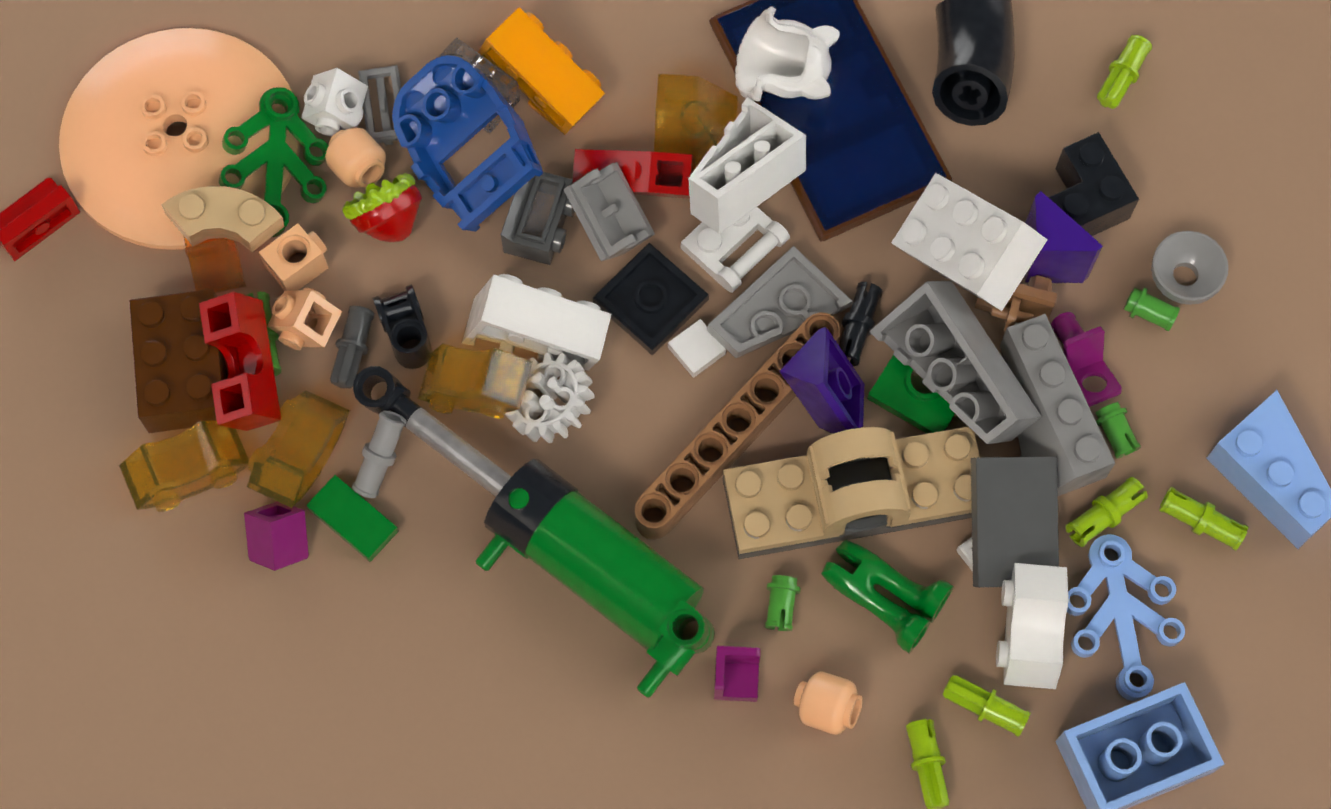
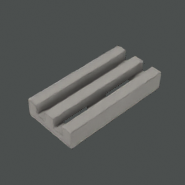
[358,65,401,146]

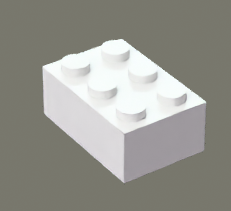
[891,173,1047,311]

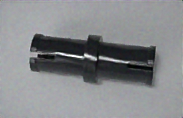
[839,282,883,366]

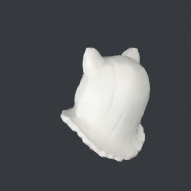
[735,7,840,101]

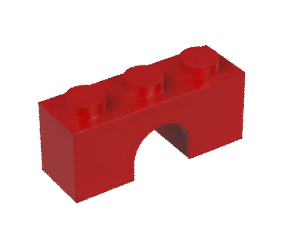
[199,291,282,431]

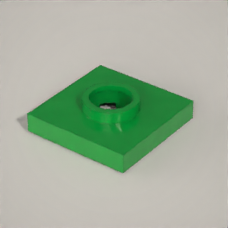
[867,355,955,434]

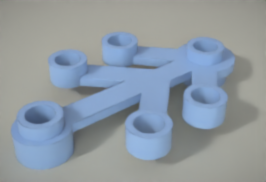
[1067,534,1185,701]

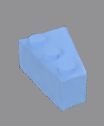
[1206,390,1331,549]

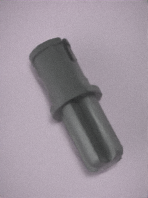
[330,306,375,389]

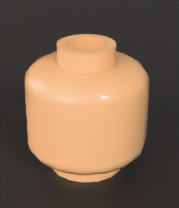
[325,127,386,188]
[794,671,863,735]

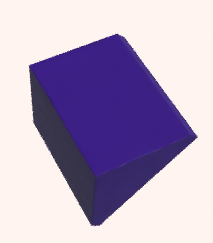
[1025,191,1103,283]
[780,327,865,434]

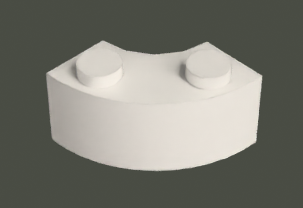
[996,563,1069,689]

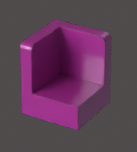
[244,501,309,571]
[714,646,761,702]

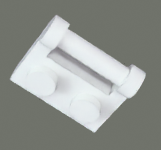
[681,207,790,293]

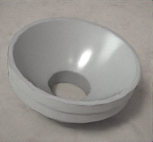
[1151,231,1228,305]

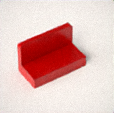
[0,177,80,261]

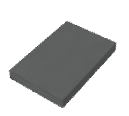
[971,456,1059,588]

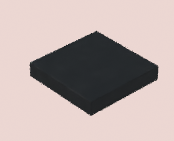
[593,243,709,356]

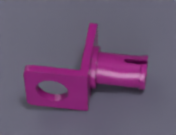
[1051,312,1122,407]

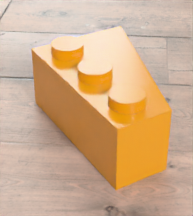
[473,7,605,135]

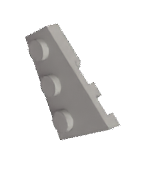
[707,246,853,358]

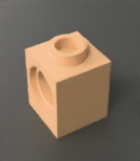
[258,223,328,291]

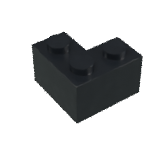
[1048,132,1139,236]

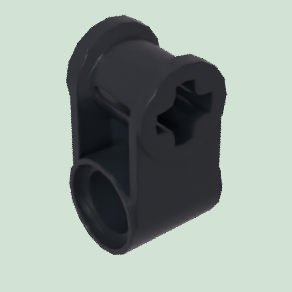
[373,284,432,369]

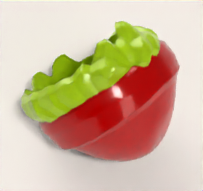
[342,173,422,242]

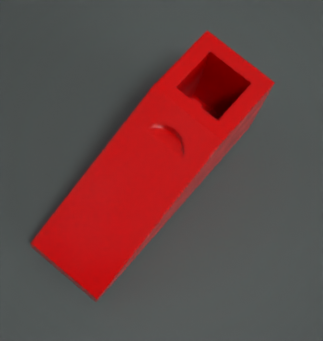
[572,149,696,199]

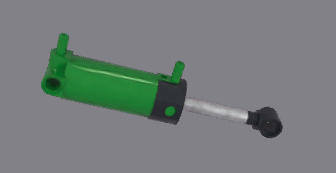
[353,366,715,698]

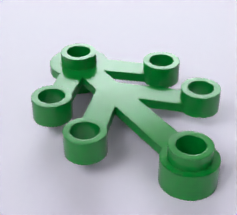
[219,87,328,237]

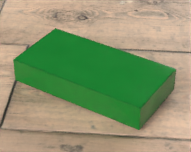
[306,475,399,562]

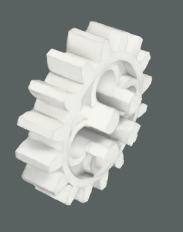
[503,352,595,443]

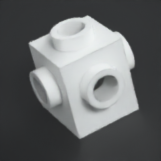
[301,68,368,136]

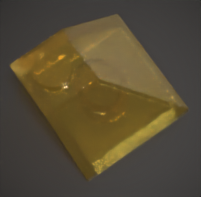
[654,74,738,169]

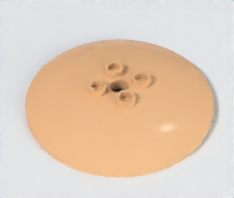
[59,28,301,250]

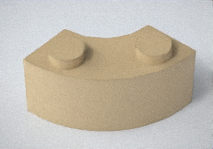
[161,186,285,252]

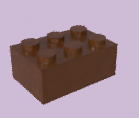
[129,289,228,433]

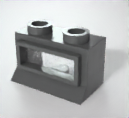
[501,172,575,265]

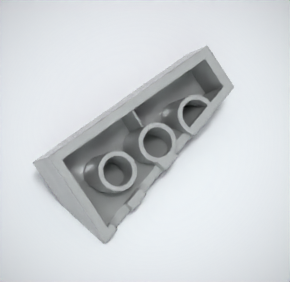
[869,281,1042,444]
[1000,314,1115,496]

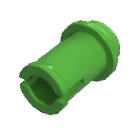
[1124,287,1180,332]
[1095,402,1141,459]
[765,575,801,631]

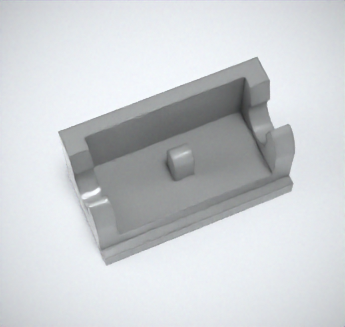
[563,162,655,261]

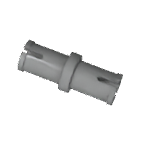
[352,410,407,498]

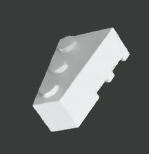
[688,97,806,234]
[462,274,611,370]

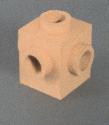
[267,288,342,350]

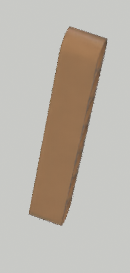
[634,312,840,540]

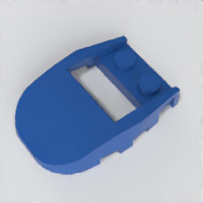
[392,55,544,232]

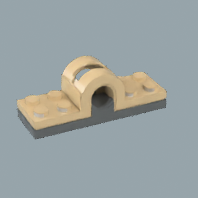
[722,426,980,559]

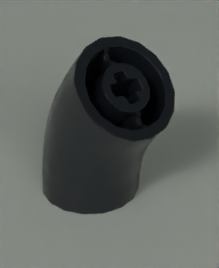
[932,0,1015,126]

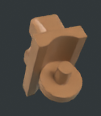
[974,275,1057,332]

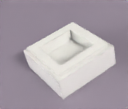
[668,319,726,378]

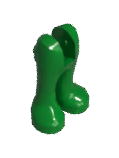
[821,540,954,654]

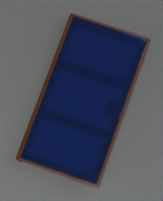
[709,0,952,242]

